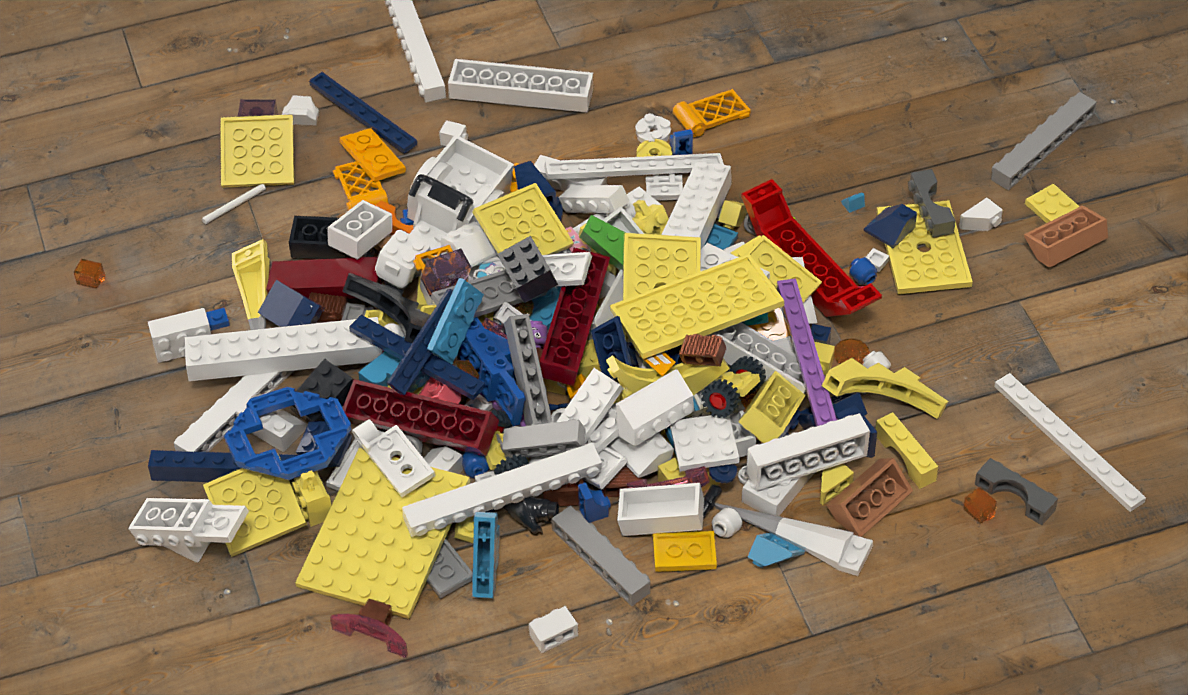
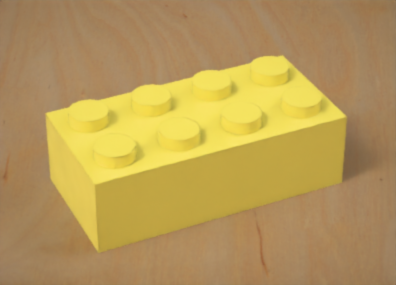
[738,371,806,443]

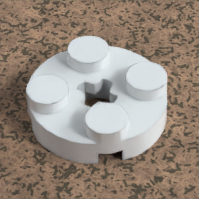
[636,114,671,143]

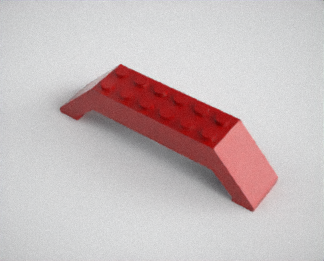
[741,179,882,317]

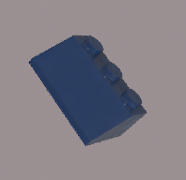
[591,316,632,383]
[797,392,867,430]

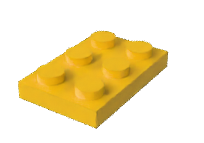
[653,531,717,572]

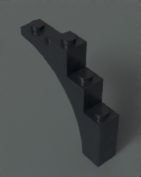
[342,273,430,343]

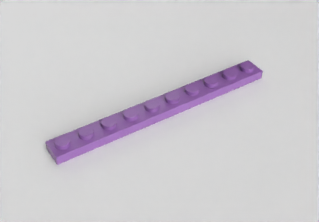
[777,278,837,427]

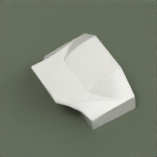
[282,96,319,126]

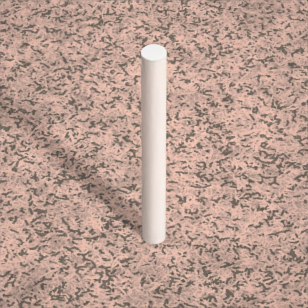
[202,184,266,224]

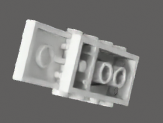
[128,498,249,562]

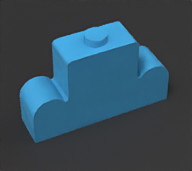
[358,336,430,393]
[472,512,500,598]

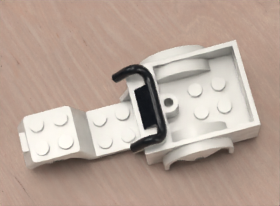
[375,135,514,290]

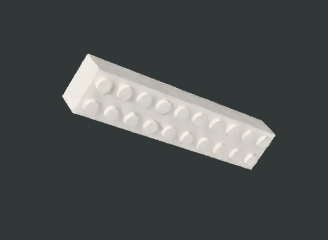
[185,317,382,381]

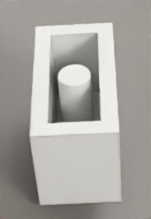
[529,606,578,653]

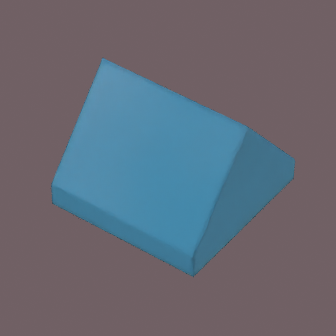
[841,192,865,213]

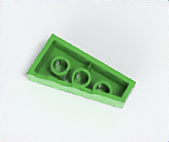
[580,215,626,270]

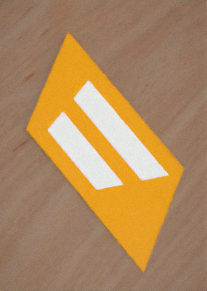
[639,352,676,377]

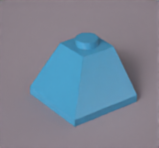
[748,533,806,567]

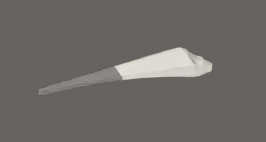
[714,503,873,576]

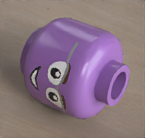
[530,321,548,348]

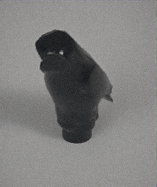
[503,496,559,534]

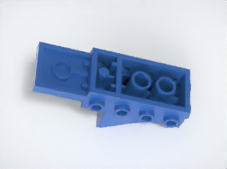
[457,317,526,426]

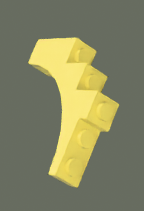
[606,356,730,399]
[822,358,948,419]

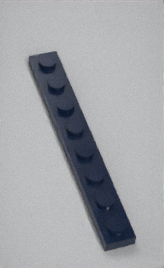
[309,72,417,154]
[349,314,485,400]

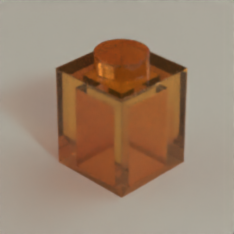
[74,259,105,289]
[963,487,997,524]

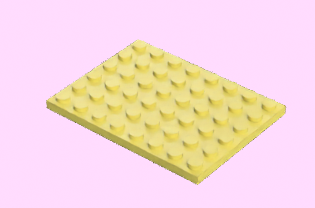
[295,448,470,619]

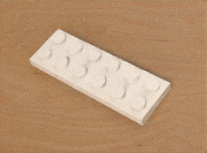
[529,368,624,463]

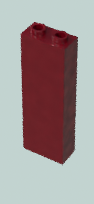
[266,257,383,299]

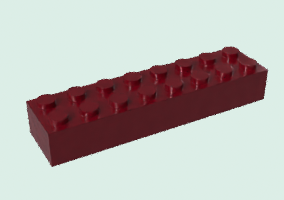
[539,247,610,386]
[343,379,499,457]

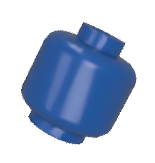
[849,257,877,285]
[462,452,489,478]

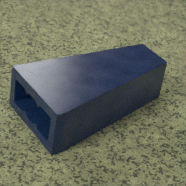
[514,161,557,208]

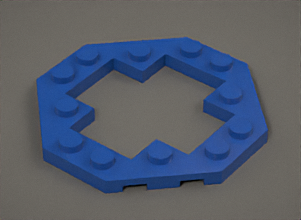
[224,387,351,480]

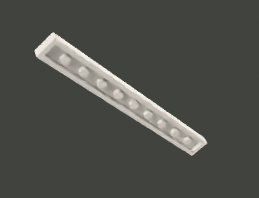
[544,153,724,179]
[994,373,1146,512]

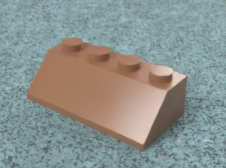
[1024,205,1108,267]
[827,458,913,537]

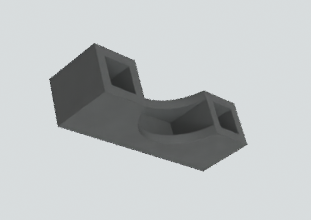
[908,169,955,237]
[975,458,1058,525]

